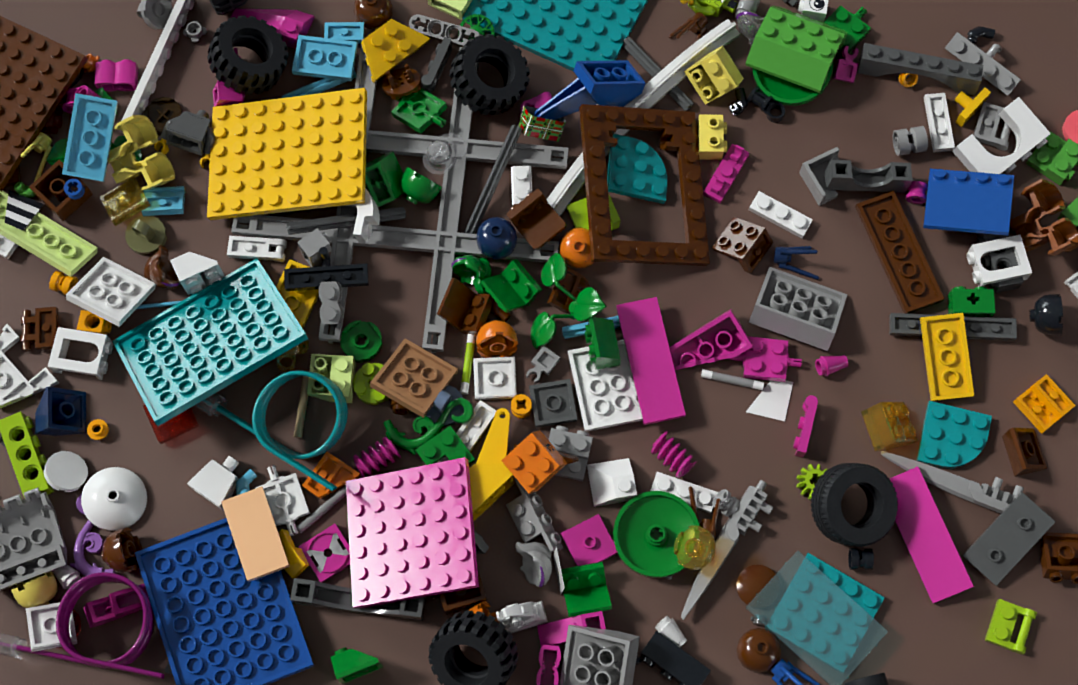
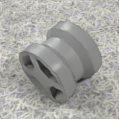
[712,489,740,517]

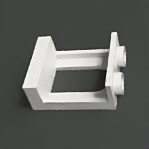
[967,235,1032,287]
[48,327,113,380]

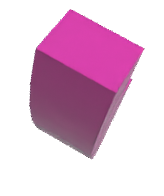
[83,584,149,628]

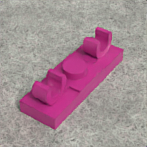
[703,144,750,204]

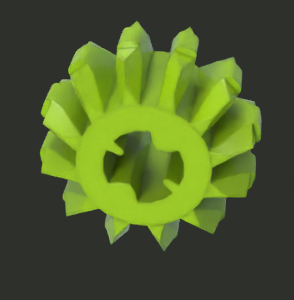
[796,464,828,500]

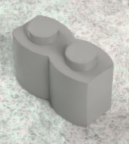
[319,281,343,324]

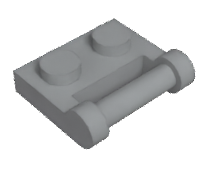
[973,102,1011,151]

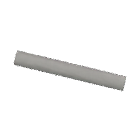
[296,485,347,534]

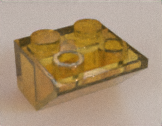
[861,402,918,451]

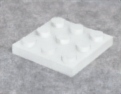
[66,257,156,327]

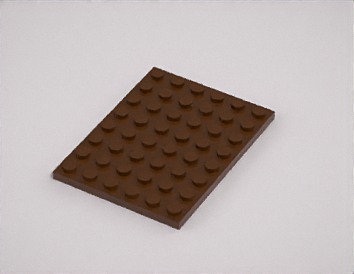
[0,16,88,191]

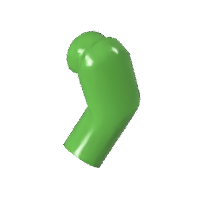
[14,182,35,197]

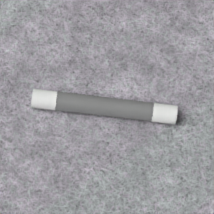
[701,369,764,391]

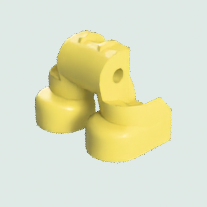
[108,115,175,190]

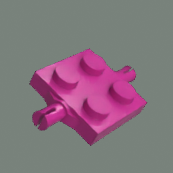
[730,336,802,382]

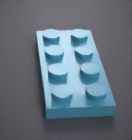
[62,93,118,182]

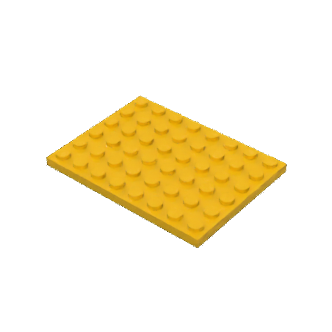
[207,88,367,220]

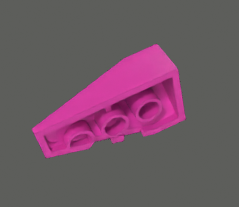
[231,9,315,49]
[669,309,753,370]

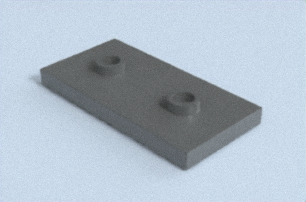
[962,492,1055,586]

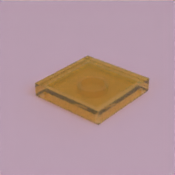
[100,177,151,226]

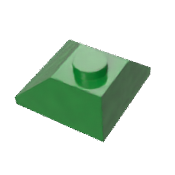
[331,647,383,684]

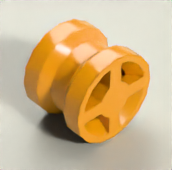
[511,394,532,419]

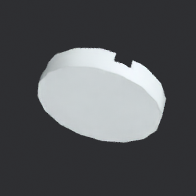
[44,451,88,492]

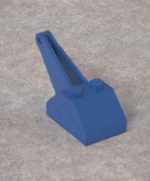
[534,60,646,120]

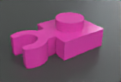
[833,46,859,83]

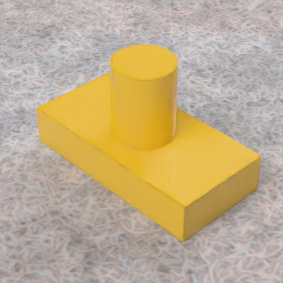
[954,88,991,127]

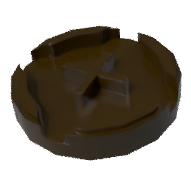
[144,97,183,136]

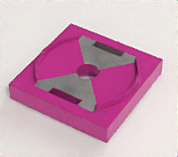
[299,524,350,583]

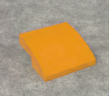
[1013,374,1076,434]

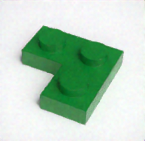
[416,426,475,465]

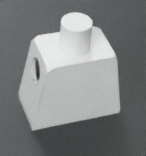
[187,456,239,511]

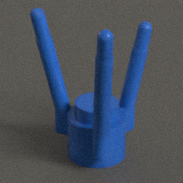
[770,658,820,685]

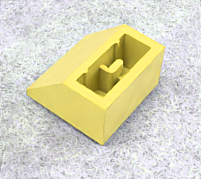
[684,45,744,105]

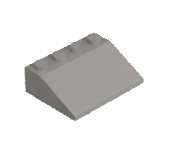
[749,267,847,351]
[560,625,640,685]

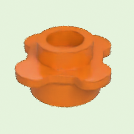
[83,54,100,73]

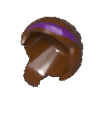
[143,245,180,289]

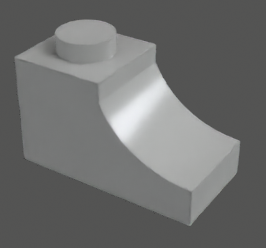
[297,228,332,267]

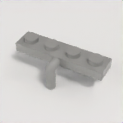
[945,32,1021,96]

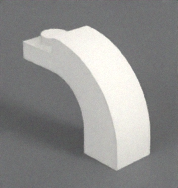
[344,188,380,244]

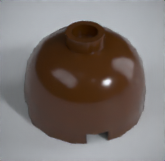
[354,0,393,29]
[101,528,142,573]
[737,628,781,673]

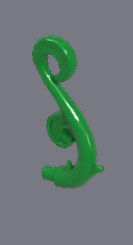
[383,398,474,455]

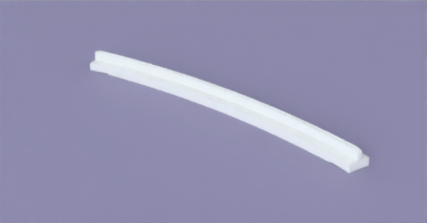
[547,19,740,217]

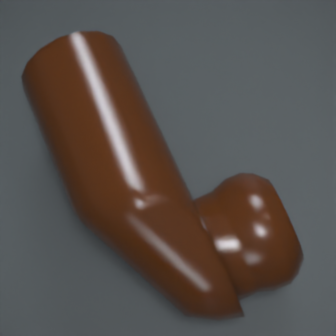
[491,300,511,322]

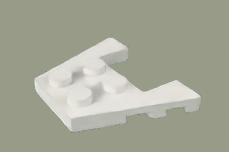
[0,324,59,409]

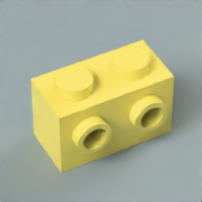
[697,114,727,160]

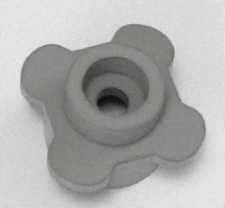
[183,21,207,43]

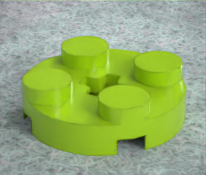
[353,363,390,405]

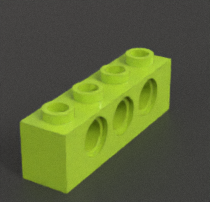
[0,411,54,498]

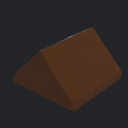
[1002,428,1047,476]

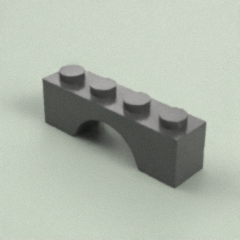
[825,160,913,193]

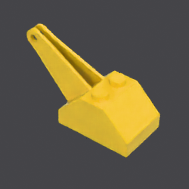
[469,408,515,522]

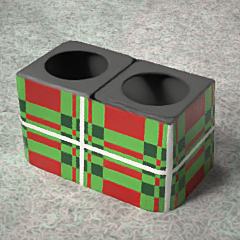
[518,106,566,142]

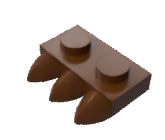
[547,267,589,312]

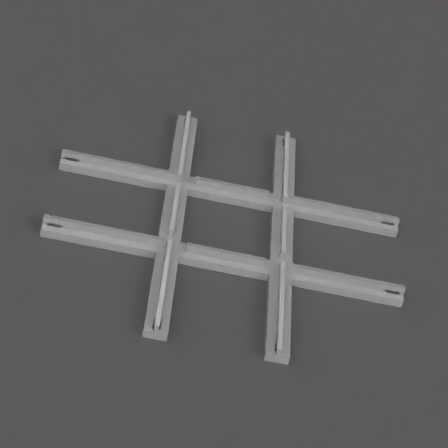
[231,39,569,353]

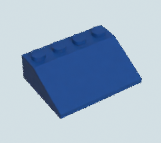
[923,169,1014,236]

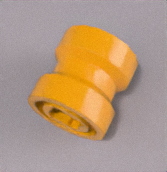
[49,271,78,295]

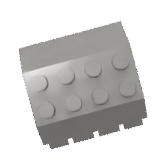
[0,487,67,591]

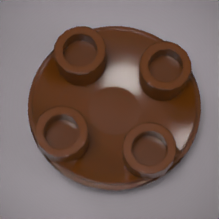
[736,565,780,609]

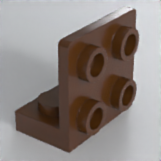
[712,217,774,273]
[437,278,494,335]

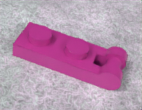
[793,395,818,458]

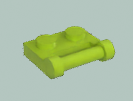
[985,599,1037,655]

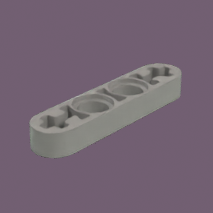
[409,14,481,46]

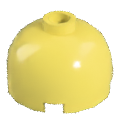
[11,571,57,608]

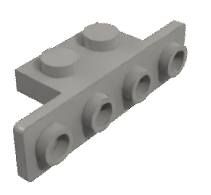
[506,477,563,552]

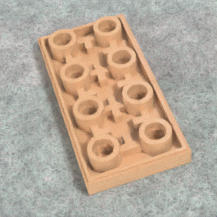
[221,486,290,582]

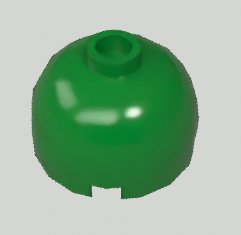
[401,167,442,204]

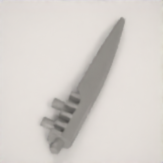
[881,451,1024,513]
[681,480,774,620]

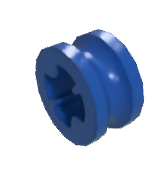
[64,179,85,199]

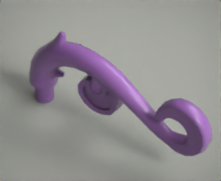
[70,494,115,576]

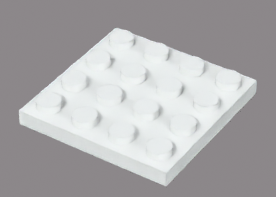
[568,340,643,432]

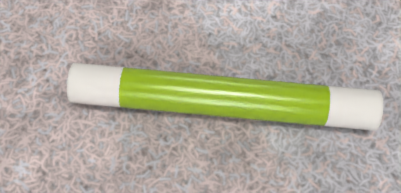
[460,334,476,395]

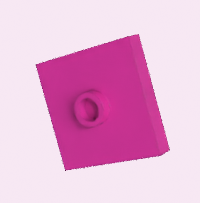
[560,514,618,566]

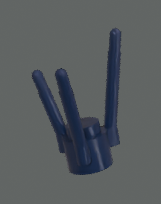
[774,246,819,280]

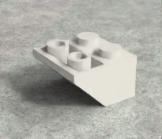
[170,252,225,295]

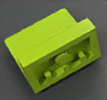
[567,193,621,231]

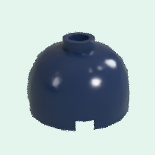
[476,217,517,260]

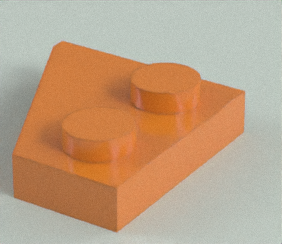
[302,452,361,499]

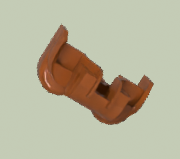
[1010,179,1078,256]

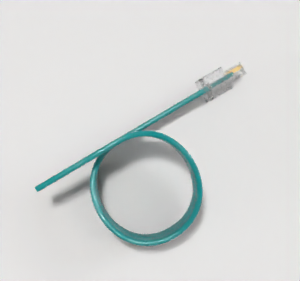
[194,371,348,491]

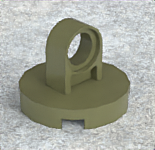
[125,215,167,256]

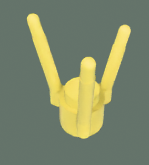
[21,132,52,182]

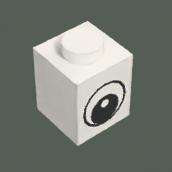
[798,0,828,23]

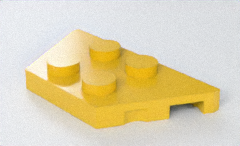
[361,19,430,83]

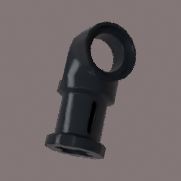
[747,87,785,123]

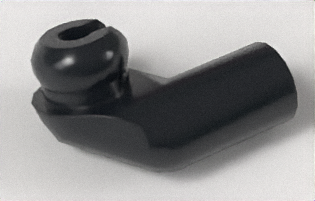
[967,26,995,43]
[729,88,748,115]

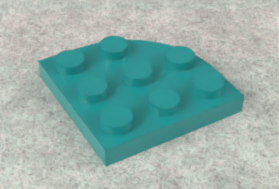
[607,134,667,204]
[916,401,992,469]

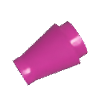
[815,355,848,377]

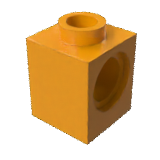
[76,310,112,335]

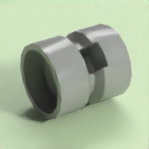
[892,126,928,156]

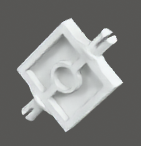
[255,465,310,536]

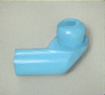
[236,469,257,495]

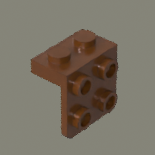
[506,189,566,250]

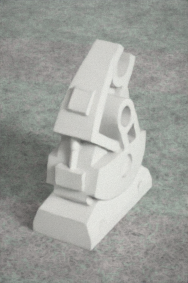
[496,601,548,633]

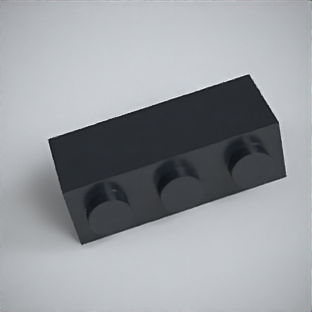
[640,631,711,685]

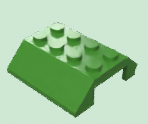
[745,6,848,93]

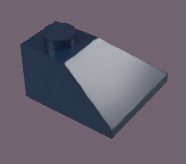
[35,387,86,436]

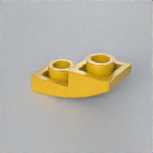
[278,529,309,578]

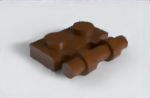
[20,307,58,352]

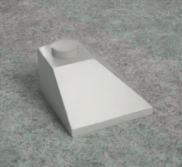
[587,458,637,507]

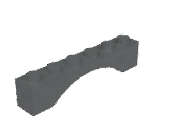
[857,43,983,95]
[290,578,426,621]

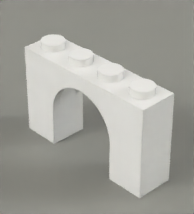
[952,97,1051,174]

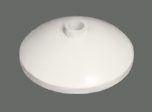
[81,467,147,531]

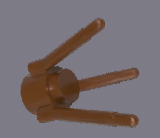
[669,12,708,43]
[688,486,721,538]

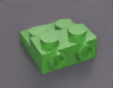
[1026,131,1078,186]

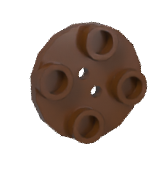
[382,64,421,100]

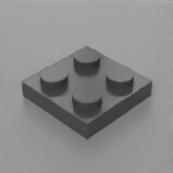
[529,379,577,428]

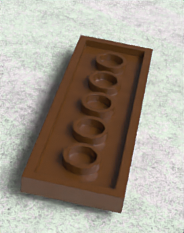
[855,191,945,314]

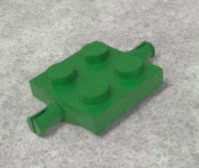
[824,5,871,55]
[391,88,448,134]

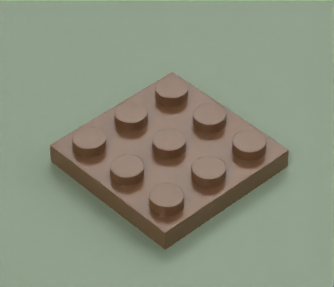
[370,339,458,418]

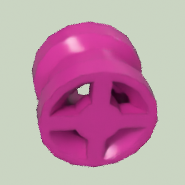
[906,181,928,204]

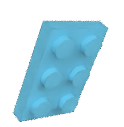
[292,35,358,81]

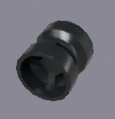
[848,548,874,570]

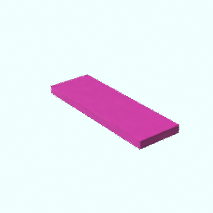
[616,297,686,425]
[890,466,974,604]

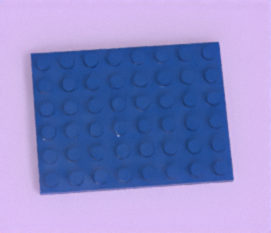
[135,518,314,685]

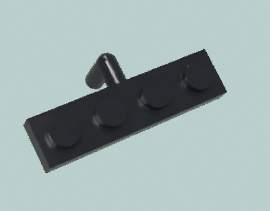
[284,247,369,291]

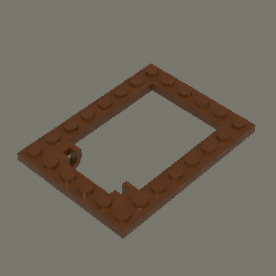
[579,104,710,266]

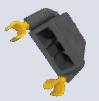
[154,110,216,169]

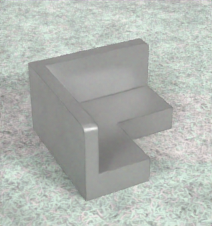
[799,147,840,206]

